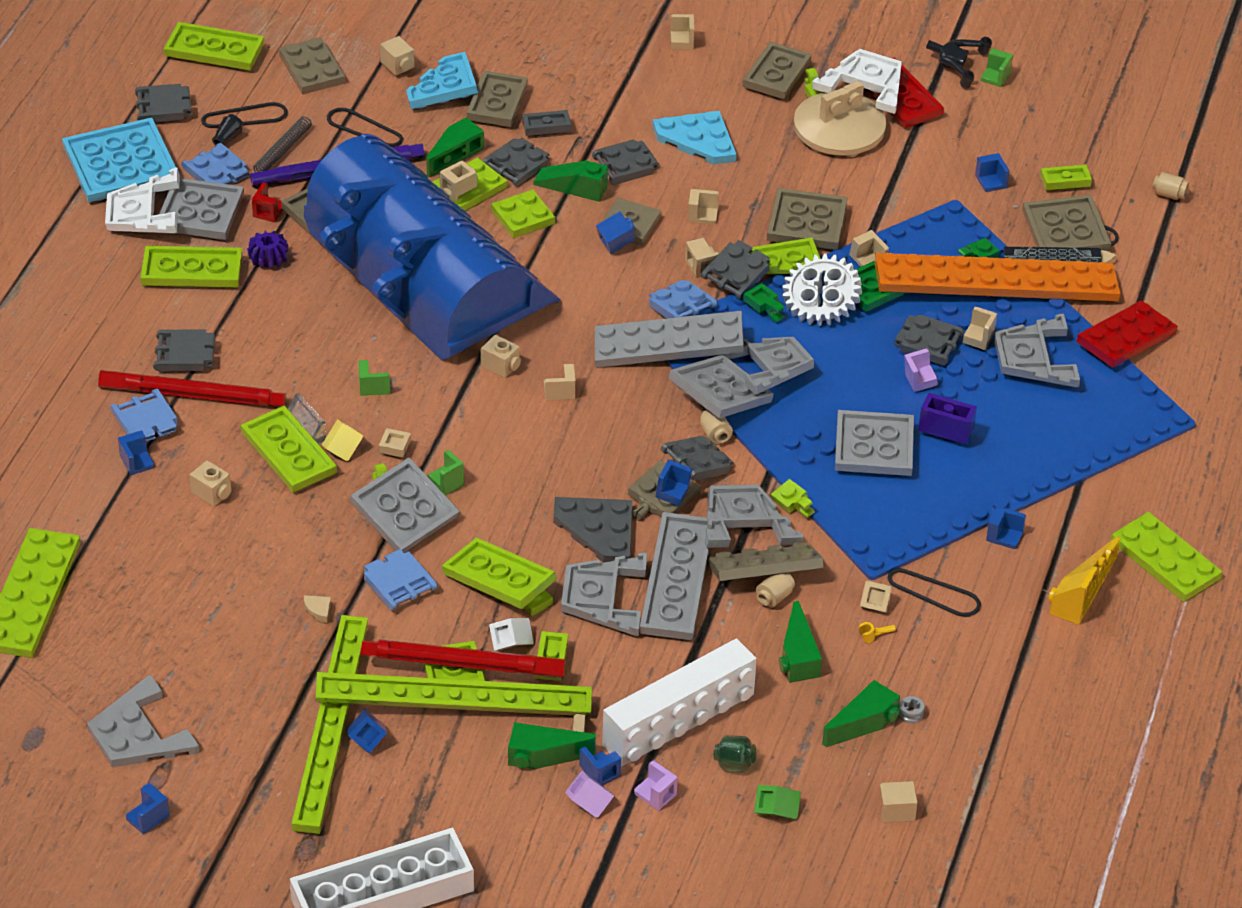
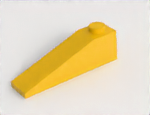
[1048,537,1121,625]

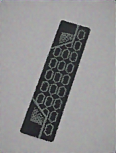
[1004,246,1102,262]

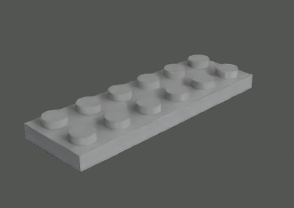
[595,311,744,368]
[640,512,710,640]

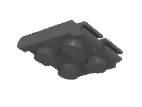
[135,84,192,123]
[483,138,550,187]
[592,139,659,185]
[701,240,770,300]
[894,314,964,365]
[153,329,215,371]
[661,436,734,481]

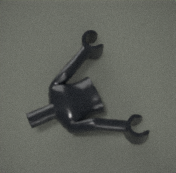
[926,37,992,89]

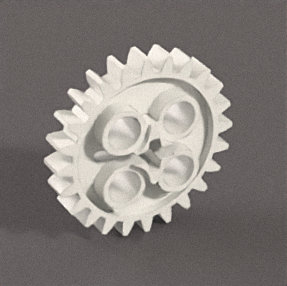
[782,254,862,326]

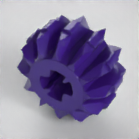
[247,230,289,269]

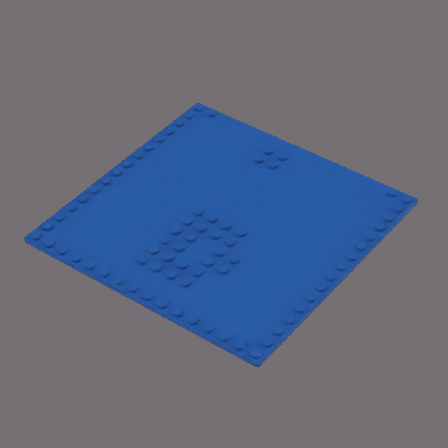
[665,200,1195,580]

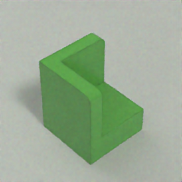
[981,48,1013,87]
[358,360,390,396]
[428,450,464,495]
[754,785,801,819]

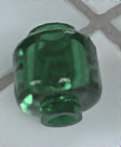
[713,735,756,772]

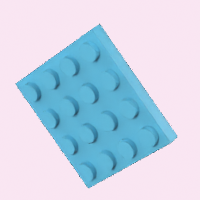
[62,117,176,203]

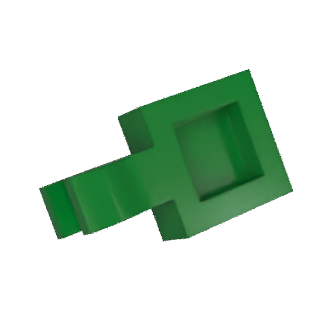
[958,238,1000,258]
[743,283,784,323]

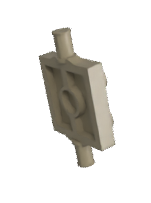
[628,460,701,520]

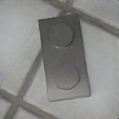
[522,110,571,136]

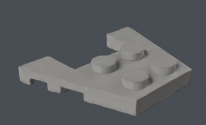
[994,314,1080,387]
[723,337,814,395]
[705,485,804,548]
[561,553,647,636]
[87,675,199,767]

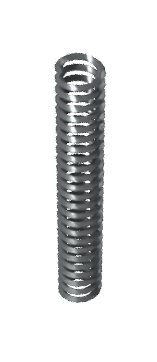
[253,116,312,173]

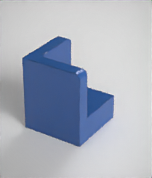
[975,153,1009,192]
[118,430,154,476]
[655,460,692,506]
[986,506,1026,549]
[347,709,388,754]
[579,747,621,785]
[126,783,169,834]

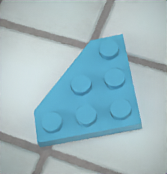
[406,52,478,109]
[652,111,736,164]

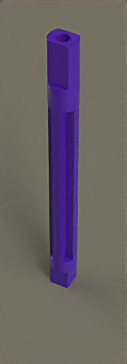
[250,143,425,187]

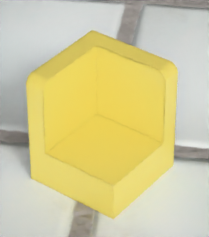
[322,419,363,461]

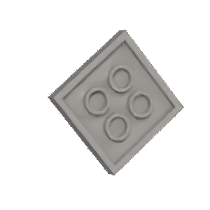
[160,178,244,240]
[668,355,774,418]
[835,410,914,476]
[349,458,460,552]

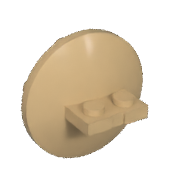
[794,80,886,157]

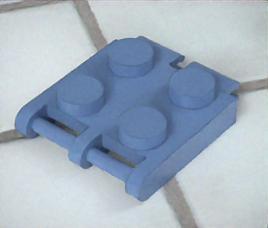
[181,143,249,185]
[648,280,717,318]
[110,389,178,442]
[364,549,437,610]

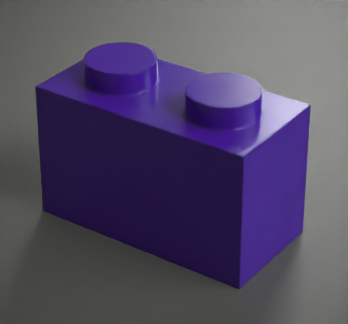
[918,393,977,445]

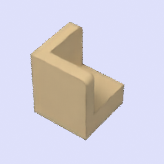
[670,14,694,50]
[688,189,719,225]
[849,230,889,267]
[963,307,997,350]
[544,364,575,400]
[880,781,917,823]

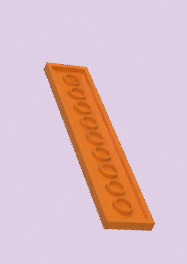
[874,253,1120,301]

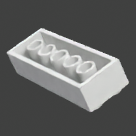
[602,638,757,766]
[290,828,474,908]

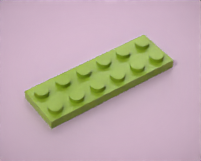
[0,528,81,658]

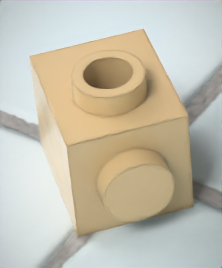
[380,36,415,76]
[481,335,521,378]
[189,461,231,506]

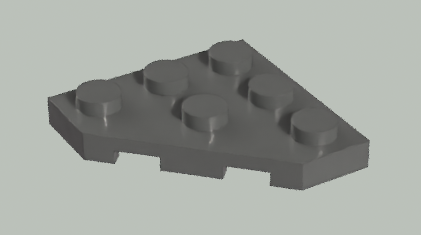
[553,497,632,563]

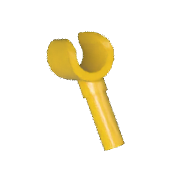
[859,622,896,643]

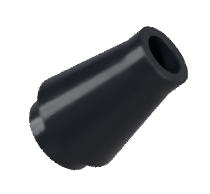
[212,114,243,146]

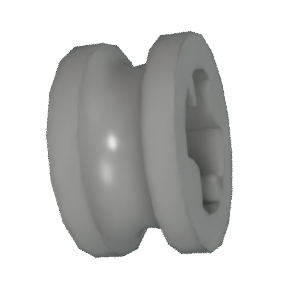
[899,696,924,724]

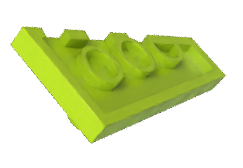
[719,237,821,274]

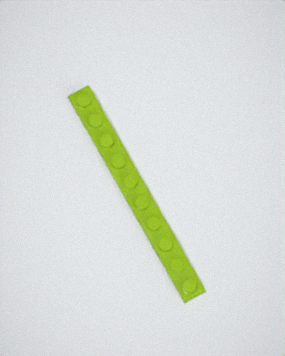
[291,615,368,834]
[315,672,592,716]

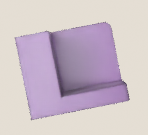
[904,348,938,392]
[634,760,678,811]
[565,771,614,818]

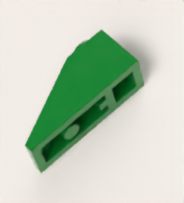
[426,117,484,178]
[533,160,608,202]
[779,601,822,683]
[822,680,900,747]
[508,722,596,769]

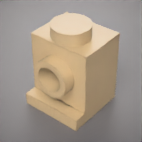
[440,161,478,202]
[685,238,718,278]

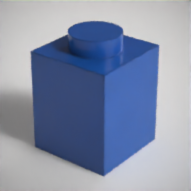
[596,212,635,254]

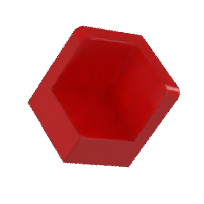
[252,183,283,223]

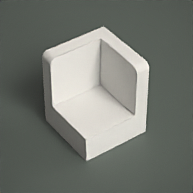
[489,618,534,651]

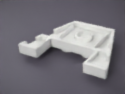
[812,49,902,114]
[105,168,180,233]

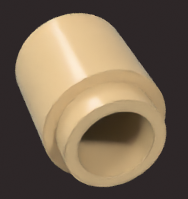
[1152,172,1189,200]
[700,409,733,444]
[756,572,795,608]

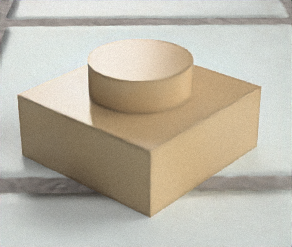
[379,428,411,457]
[860,580,893,612]

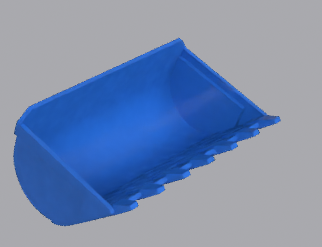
[304,134,561,360]

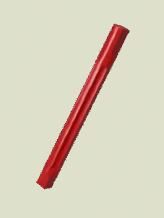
[98,370,287,407]
[360,639,566,678]

